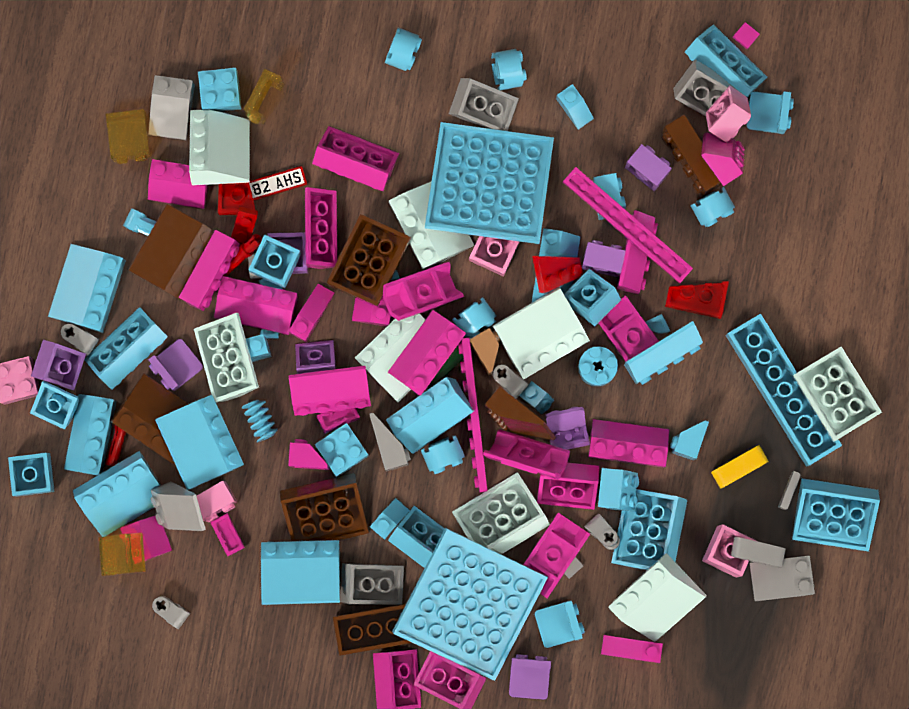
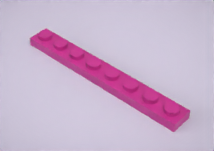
[563,167,693,284]
[458,337,487,492]

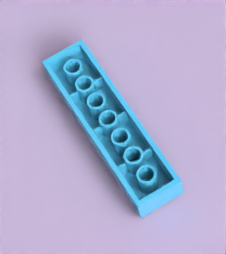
[725,314,842,466]

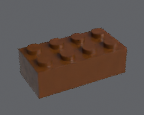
[661,115,722,197]
[333,604,412,656]

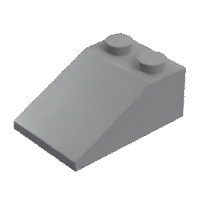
[673,59,741,116]
[148,75,195,140]
[449,78,519,131]
[370,413,411,472]
[151,481,206,531]
[749,556,815,601]
[340,563,404,605]

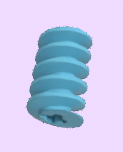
[242,400,278,443]

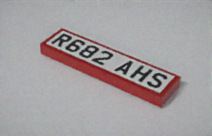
[249,166,308,201]

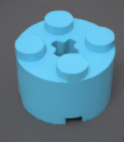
[385,27,422,71]
[491,49,527,90]
[690,187,735,227]
[452,297,496,339]
[578,347,618,386]
[421,435,465,474]

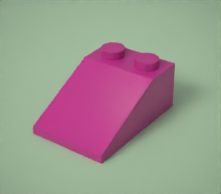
[413,651,486,709]

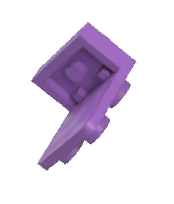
[148,339,203,391]
[546,407,590,450]
[509,654,551,699]

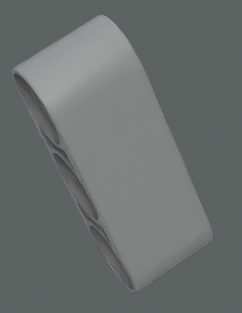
[731,537,786,568]

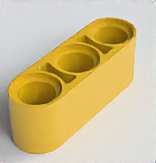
[711,445,769,489]

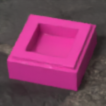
[733,22,760,49]

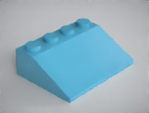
[48,244,126,333]
[155,395,244,490]
[73,451,161,537]
[792,478,880,551]
[611,489,687,570]
[261,540,340,605]

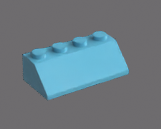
[685,24,767,97]
[532,228,580,303]
[84,307,168,389]
[624,321,703,385]
[386,377,474,454]
[64,394,117,476]
[388,506,445,568]

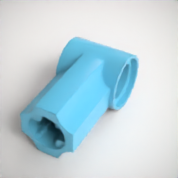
[123,209,156,236]

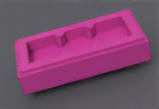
[317,408,360,434]
[210,513,245,556]

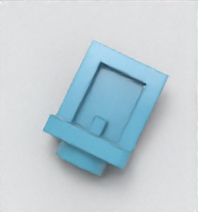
[520,381,554,414]

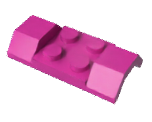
[383,262,464,321]
[598,296,659,362]
[483,429,570,480]
[523,513,590,598]

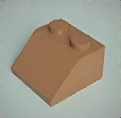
[470,328,500,376]

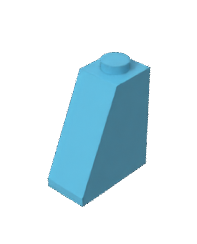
[246,334,272,362]

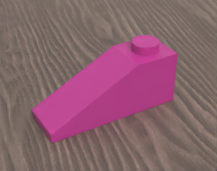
[288,284,335,343]
[601,635,663,663]

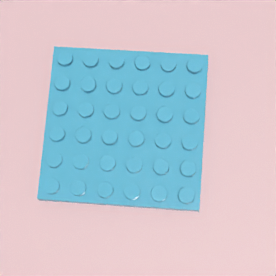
[425,122,554,244]
[392,528,548,681]

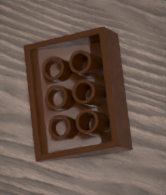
[128,204,214,300]
[327,214,411,307]
[111,373,189,466]
[485,387,556,440]
[280,473,369,541]

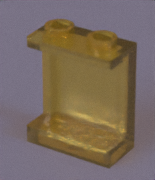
[244,69,284,125]
[106,109,151,164]
[98,533,146,576]

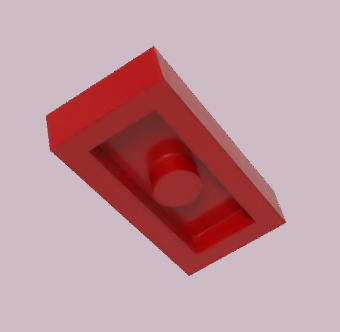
[231,206,258,243]

